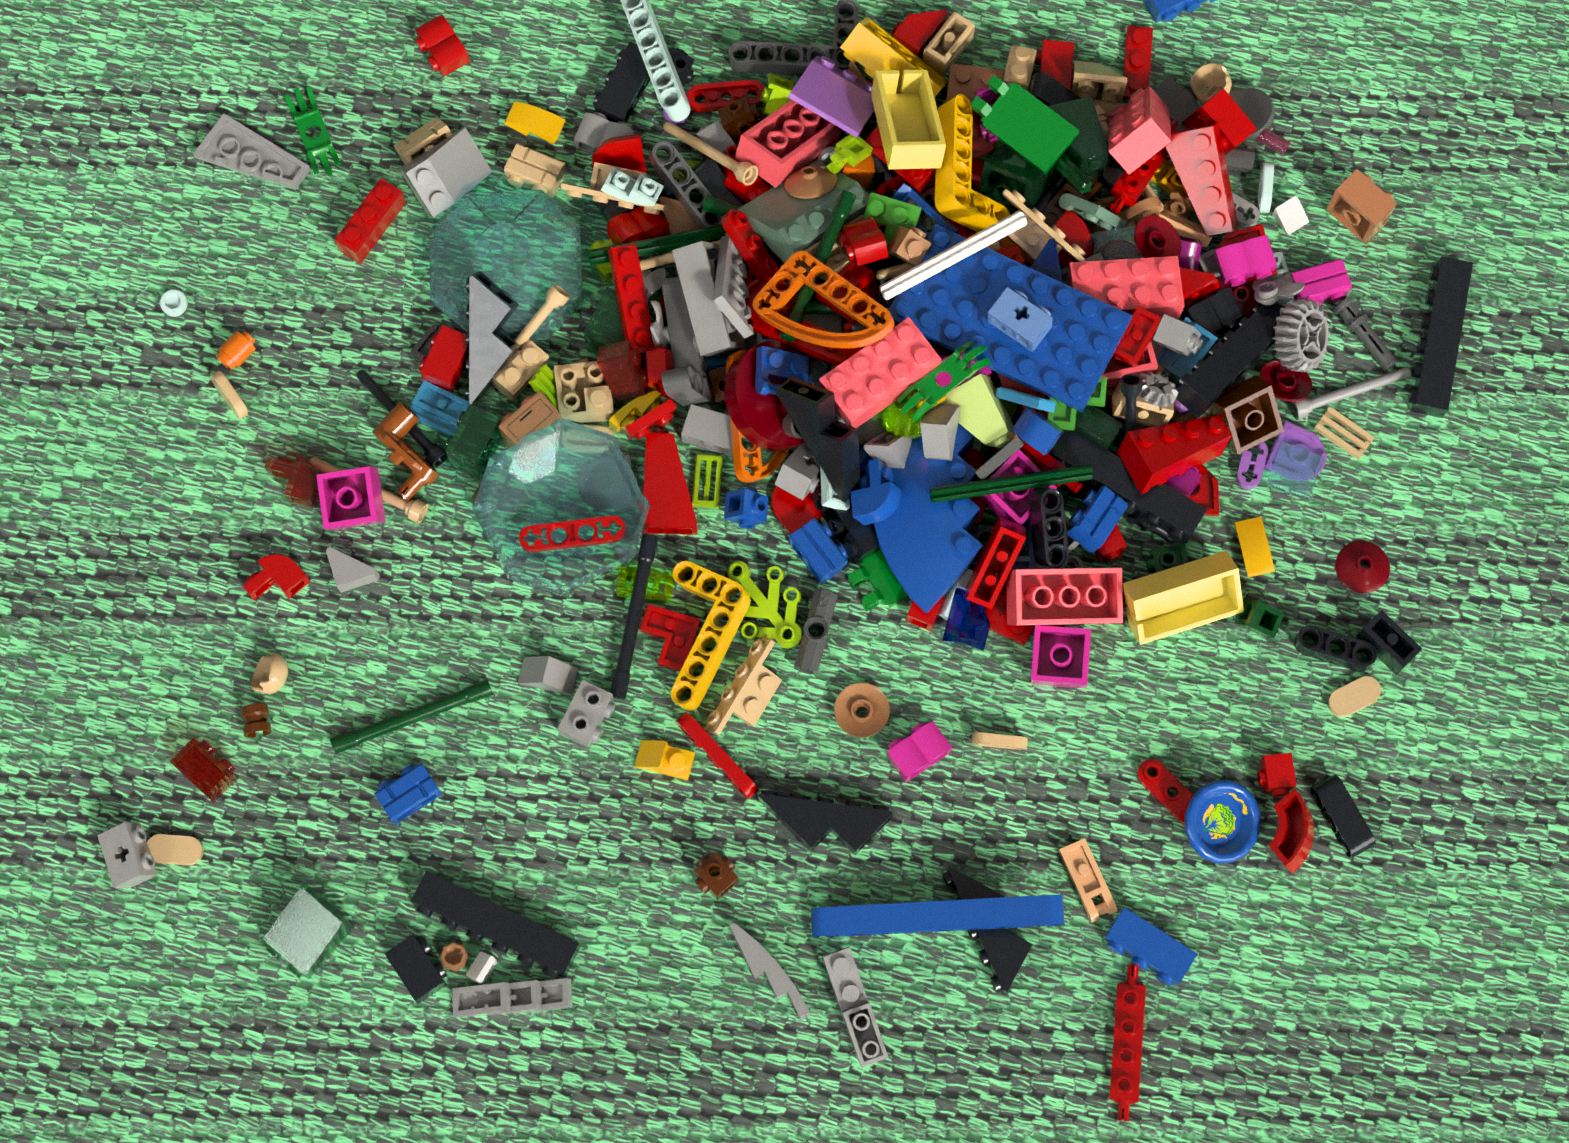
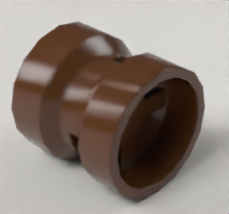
[240,703,272,738]

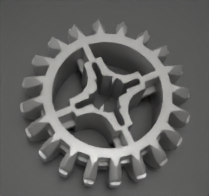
[1272,299,1331,372]

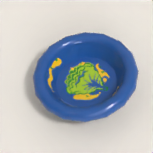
[1185,780,1261,863]

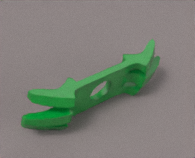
[284,86,341,177]
[897,341,991,423]

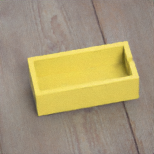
[871,70,946,169]
[1122,551,1244,645]

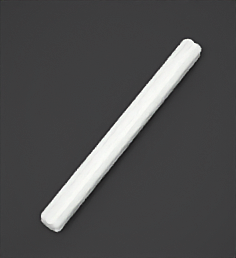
[879,211,1027,300]

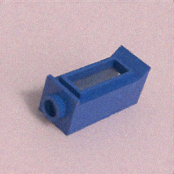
[892,183,958,240]

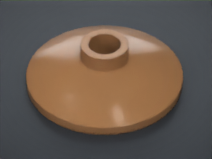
[784,166,838,199]
[834,683,890,738]

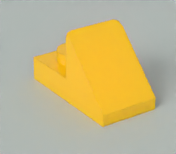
[634,740,695,781]

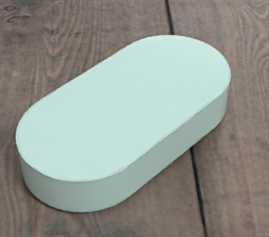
[1257,161,1274,213]

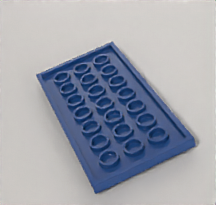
[888,224,1132,413]

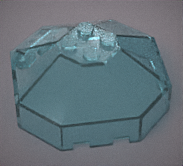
[429,190,584,341]
[472,418,650,596]

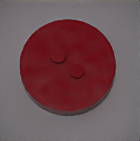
[724,340,823,451]

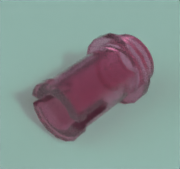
[1256,127,1291,156]

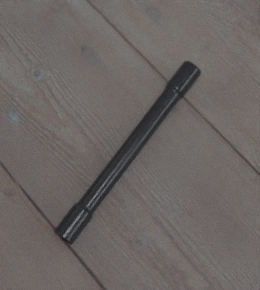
[610,534,658,699]

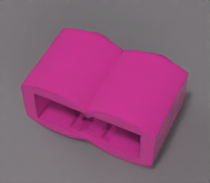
[1214,235,1277,287]
[886,721,952,783]

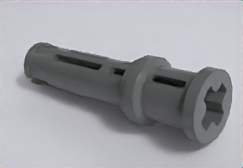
[1333,296,1398,372]

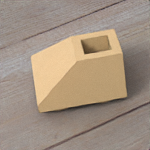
[1071,60,1127,103]
[554,360,614,424]

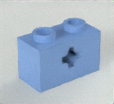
[988,287,1053,352]

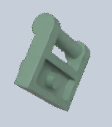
[1059,193,1127,231]

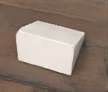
[1272,196,1309,236]
[466,952,497,985]

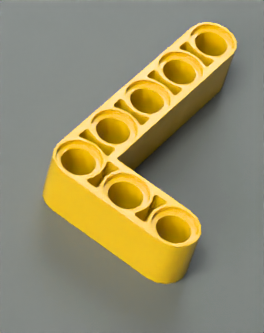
[935,94,1010,233]
[671,561,751,711]

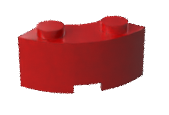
[1269,789,1314,874]

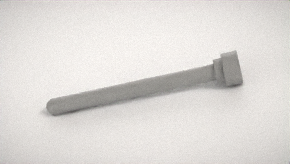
[1289,367,1412,420]

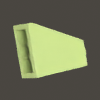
[938,374,1016,448]

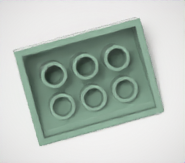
[738,161,870,263]

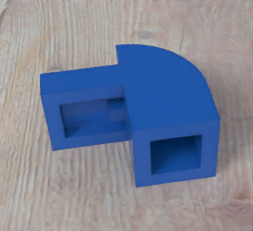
[1012,406,1063,455]
[851,459,902,526]

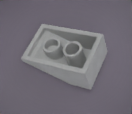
[399,127,492,218]

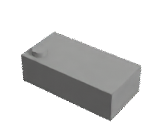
[672,241,746,357]

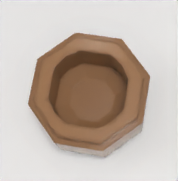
[440,942,469,972]

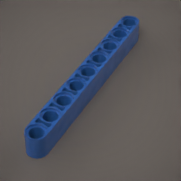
[811,895,1065,938]

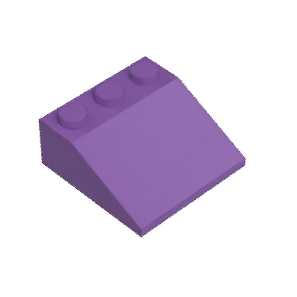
[788,56,875,138]

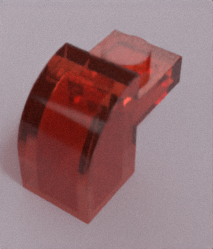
[265,454,319,508]

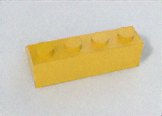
[840,16,948,98]

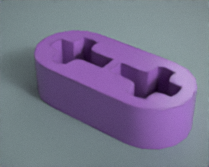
[1236,442,1268,490]

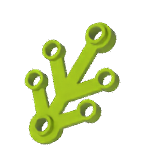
[727,561,803,649]

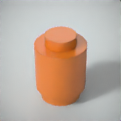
[216,331,256,371]

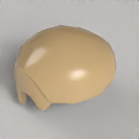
[1190,62,1232,103]
[251,652,288,694]

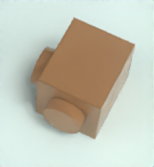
[887,226,932,266]

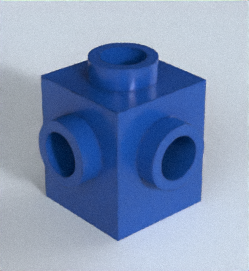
[724,488,768,529]

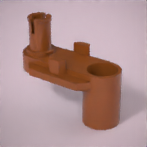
[372,401,440,502]

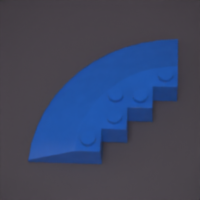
[874,407,983,614]

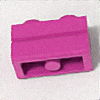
[1290,258,1352,305]

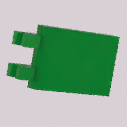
[970,75,1080,175]
[847,549,909,612]

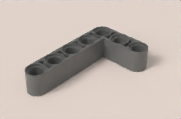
[728,0,858,76]
[649,141,723,277]
[662,276,711,406]

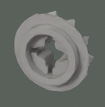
[1139,371,1178,407]

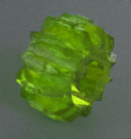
[882,398,928,439]

